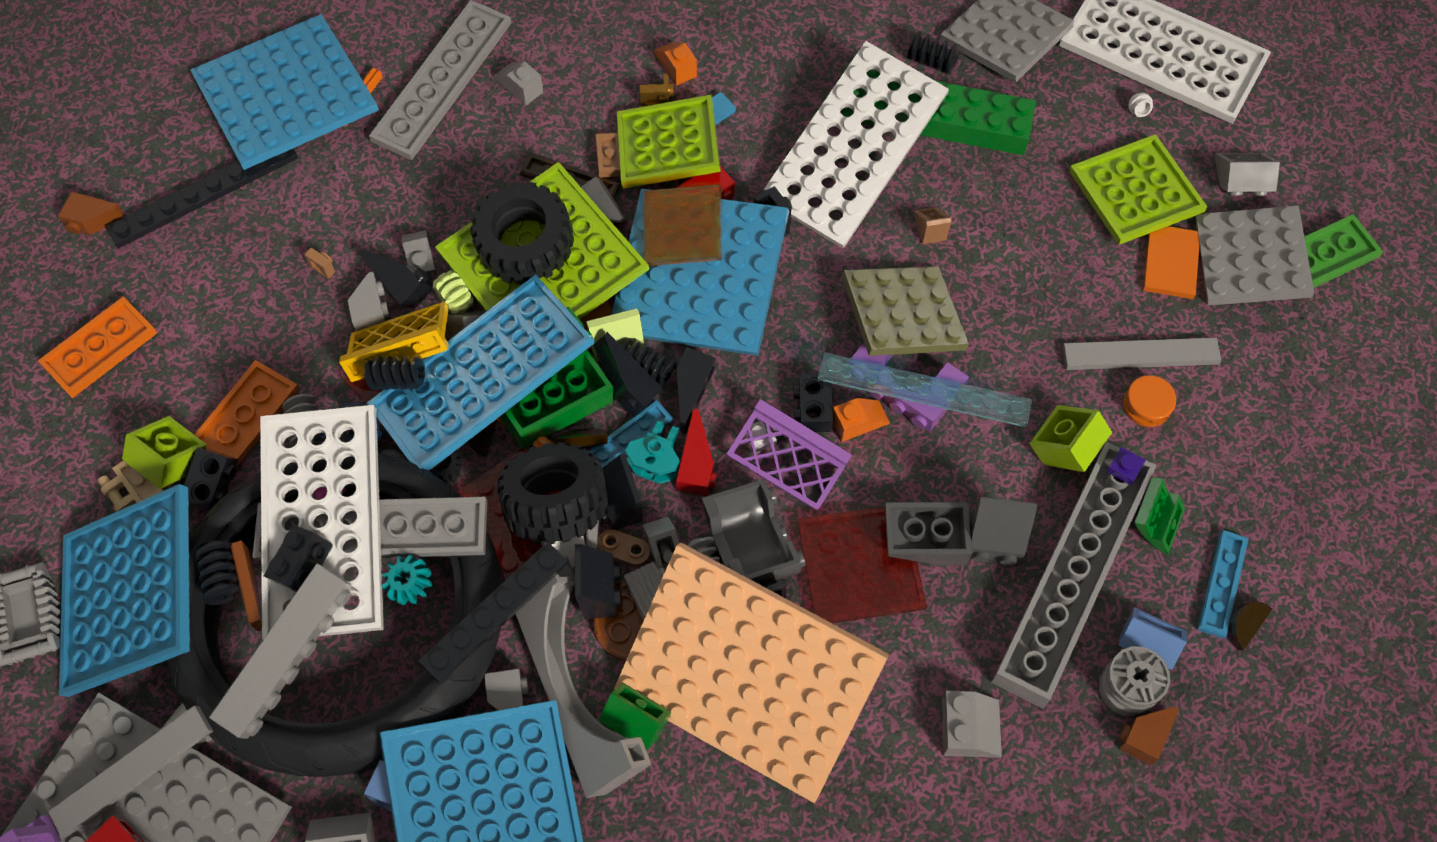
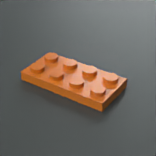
[38,296,157,398]
[194,360,300,467]

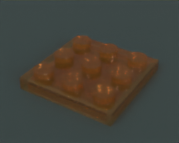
[644,185,722,266]

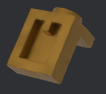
[640,74,674,107]

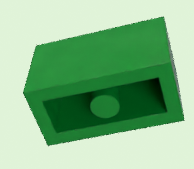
[598,682,671,751]

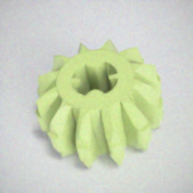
[433,270,473,314]

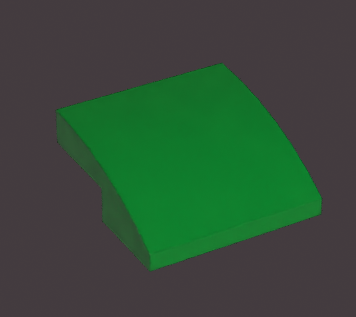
[1135,477,1185,554]

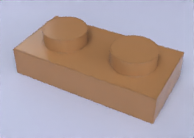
[596,133,621,178]

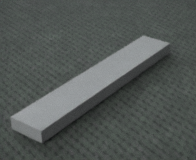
[1062,338,1221,370]
[48,706,213,837]

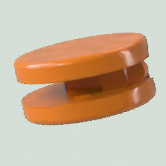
[1123,375,1176,427]

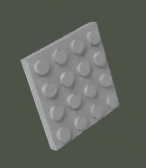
[941,0,1074,83]
[1195,205,1314,305]

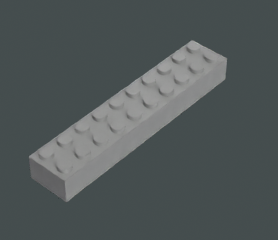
[991,442,1157,709]

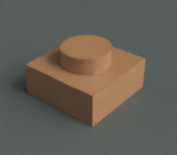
[304,248,335,279]

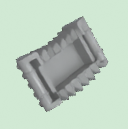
[0,562,61,666]

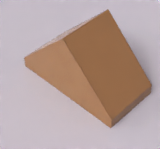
[914,207,951,244]

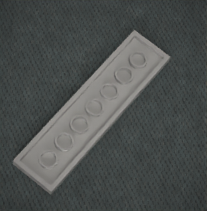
[369,0,512,160]
[253,497,487,561]

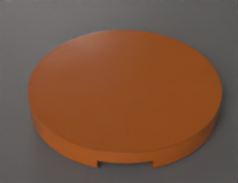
[593,581,643,662]

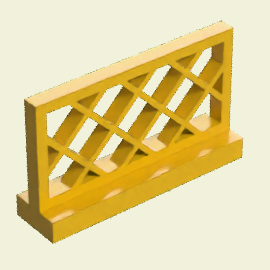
[339,301,449,382]

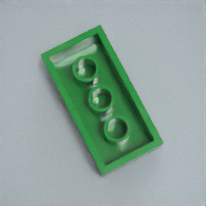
[499,349,613,450]

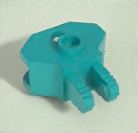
[625,420,680,484]

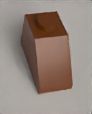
[58,192,125,235]
[1118,706,1180,765]

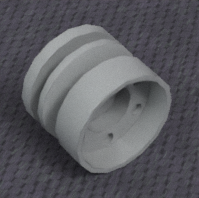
[1099,646,1170,717]

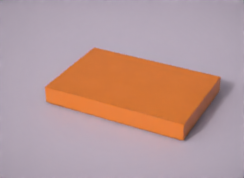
[1143,226,1200,299]

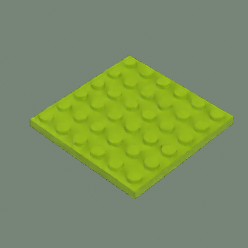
[435,162,649,320]

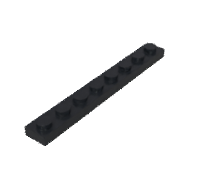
[105,149,299,248]

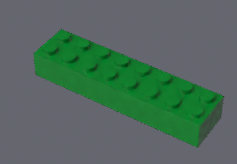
[840,63,1036,156]

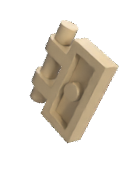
[98,461,163,512]

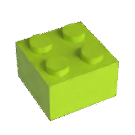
[1029,405,1112,472]
[122,416,207,489]

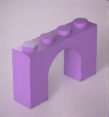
[845,343,969,432]

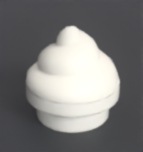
[1128,93,1153,117]

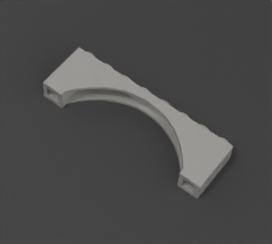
[515,557,651,798]

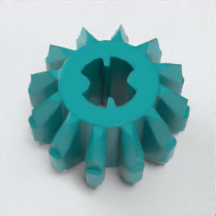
[381,555,432,605]

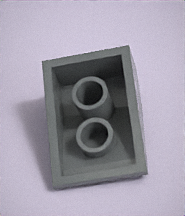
[970,497,1037,566]
[885,502,972,565]

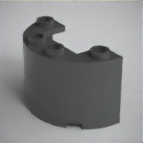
[702,479,806,585]

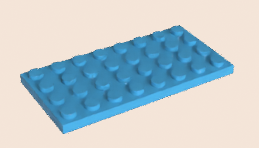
[367,275,595,470]

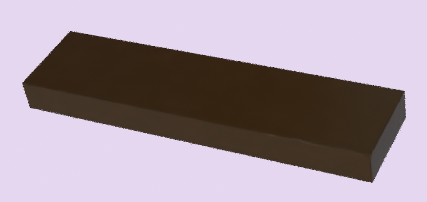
[520,153,620,199]

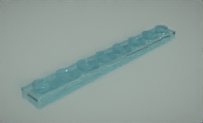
[818,352,1032,427]

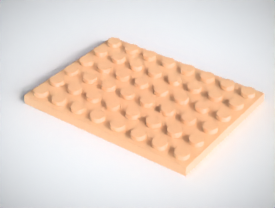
[614,542,890,803]

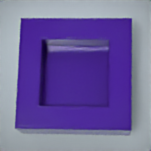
[1107,447,1146,485]

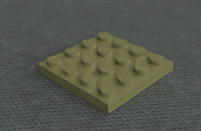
[842,266,969,356]

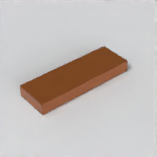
[231,540,262,632]

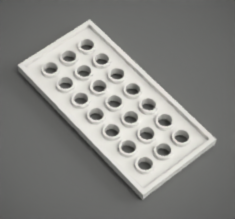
[1059,0,1271,124]
[764,41,949,249]
[260,405,384,640]

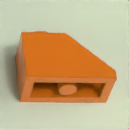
[654,41,697,86]
[833,398,890,442]

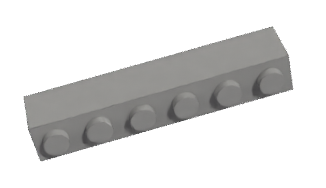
[209,564,353,739]

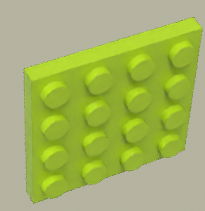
[617,95,721,189]
[1069,134,1207,245]

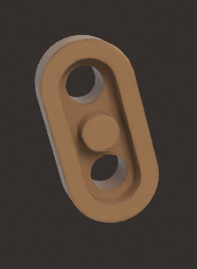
[598,529,650,567]

